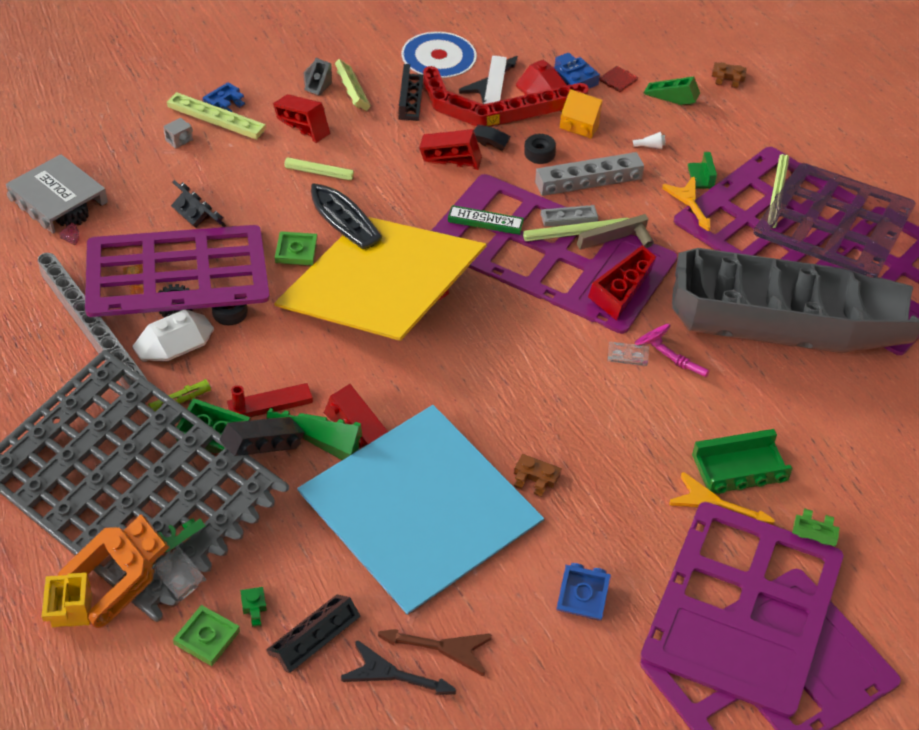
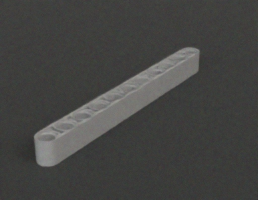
[38,253,146,390]

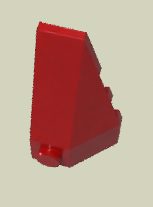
[516,59,567,112]

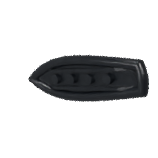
[311,183,382,249]

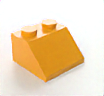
[560,90,603,139]

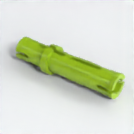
[148,379,211,412]

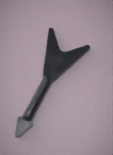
[459,56,518,104]
[341,641,456,695]

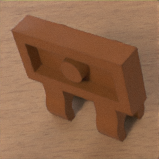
[712,62,747,88]
[514,454,562,497]

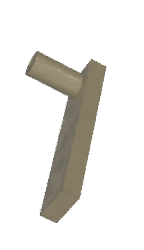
[577,214,654,250]

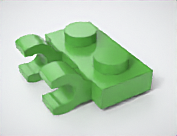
[792,508,839,547]

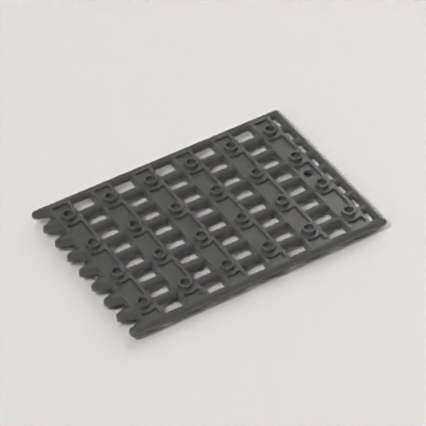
[0,350,289,622]

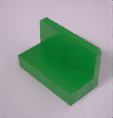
[687,152,717,189]

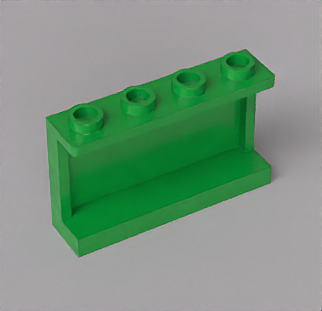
[692,429,793,494]

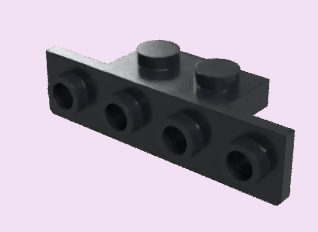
[171,180,226,228]

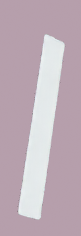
[484,56,507,104]

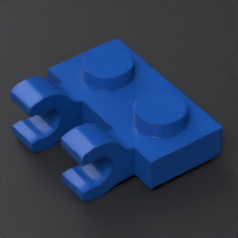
[202,82,245,112]

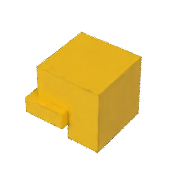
[42,573,92,627]

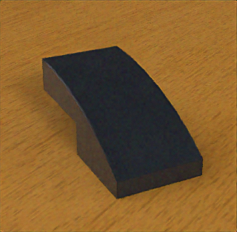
[474,125,511,151]

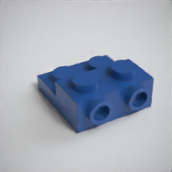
[556,563,611,621]

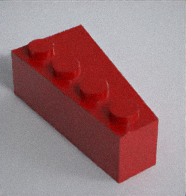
[588,245,657,321]

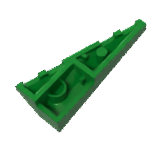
[266,408,362,460]

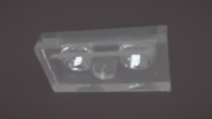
[607,342,649,366]

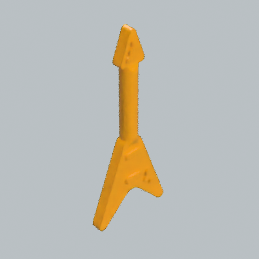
[662,177,710,231]
[669,472,775,525]

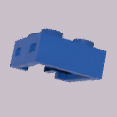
[554,52,600,89]

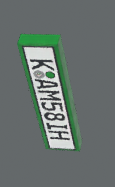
[448,205,524,235]

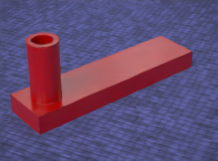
[227,383,313,417]

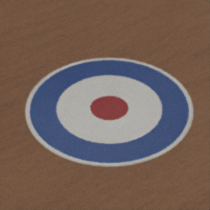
[401,32,476,78]

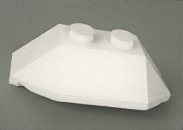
[132,309,214,362]

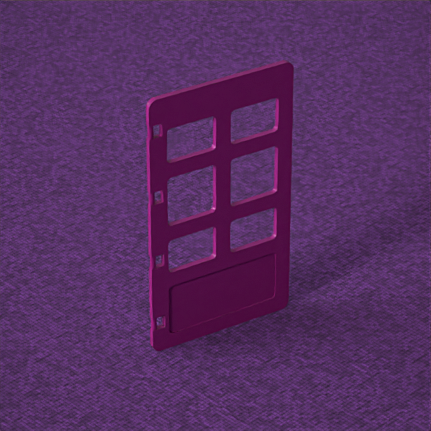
[431,174,677,334]

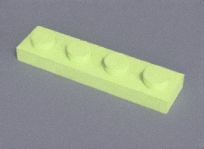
[335,59,371,111]

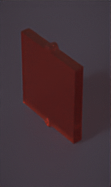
[599,66,638,92]

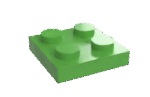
[275,231,317,265]
[173,605,240,666]

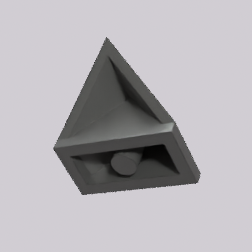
[303,58,332,96]

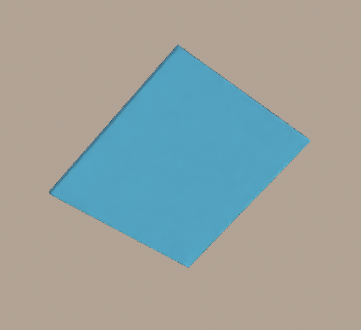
[297,405,544,615]

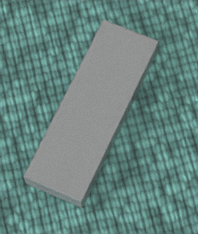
[540,205,598,227]

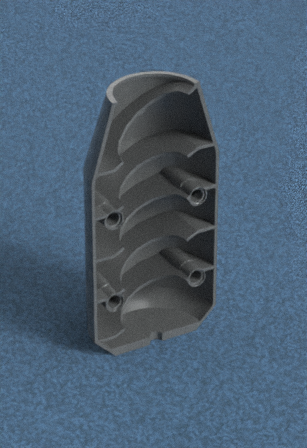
[672,248,919,353]

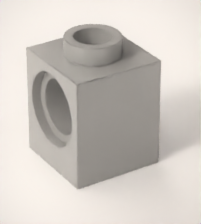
[163,118,193,149]

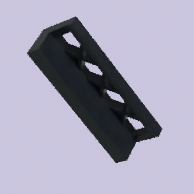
[399,64,423,121]
[266,594,361,673]

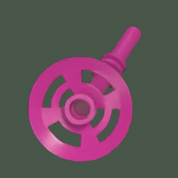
[635,324,709,377]

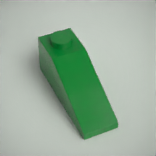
[644,76,700,105]

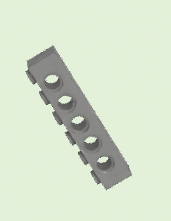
[535,152,644,196]

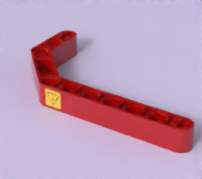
[423,66,589,127]

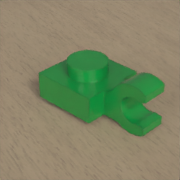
[240,587,266,627]

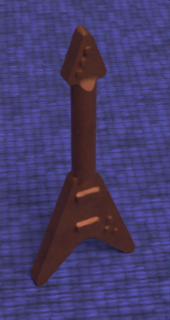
[378,629,492,676]

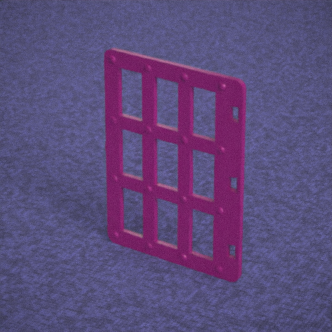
[674,147,865,262]
[85,225,270,317]

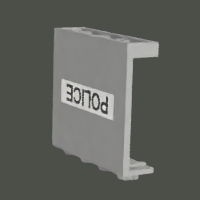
[6,154,108,233]

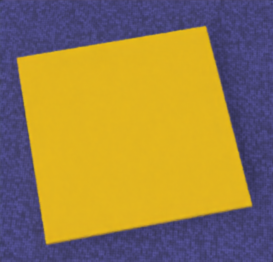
[274,217,487,341]

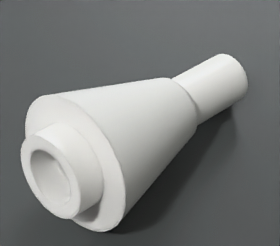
[633,132,665,149]

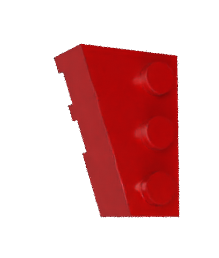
[273,94,331,143]
[419,129,482,170]
[323,384,388,449]

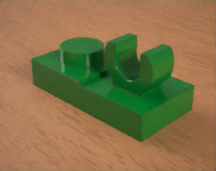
[159,518,205,553]

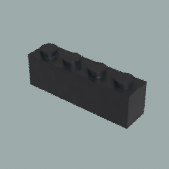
[219,417,305,456]

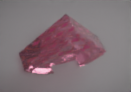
[59,223,80,245]

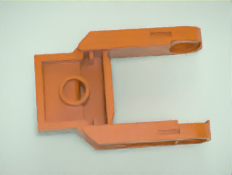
[58,514,169,628]

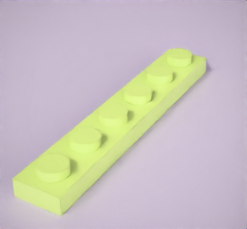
[167,92,266,140]

